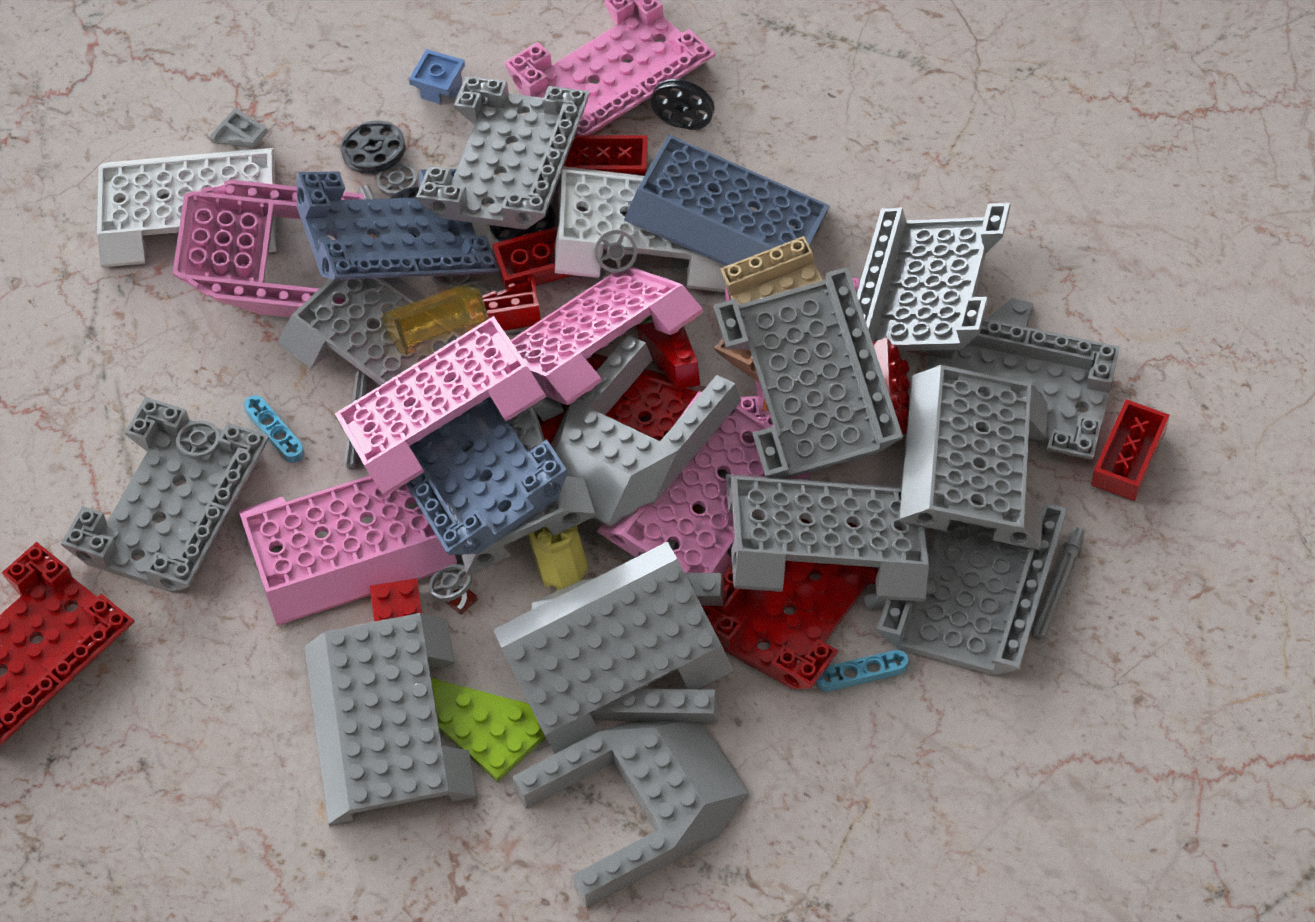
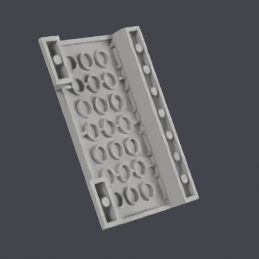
[857,203,1011,351]
[713,267,903,478]
[877,500,1067,675]
[493,542,734,754]
[305,613,476,826]

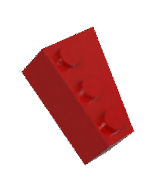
[470,275,541,331]

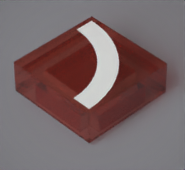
[445,589,478,615]

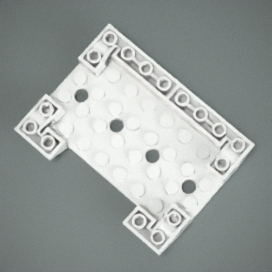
[97,148,277,267]
[555,166,726,292]

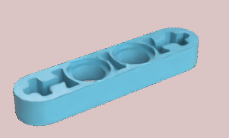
[244,395,304,463]
[816,650,908,692]

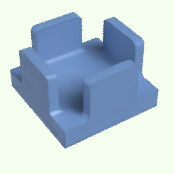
[409,49,465,104]

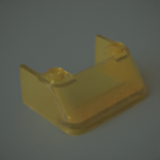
[382,285,489,355]

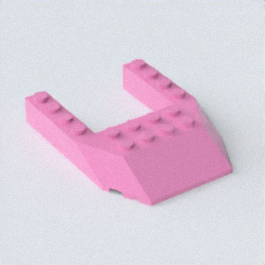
[173,180,364,318]

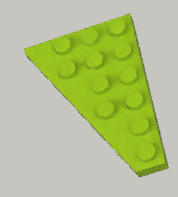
[431,678,546,782]

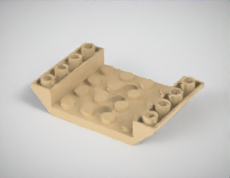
[720,236,823,305]

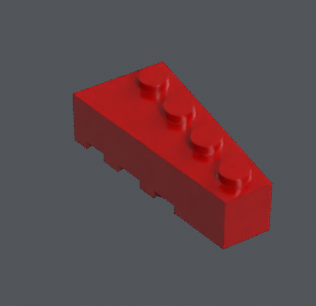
[637,322,700,389]

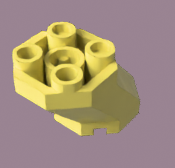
[528,525,588,591]

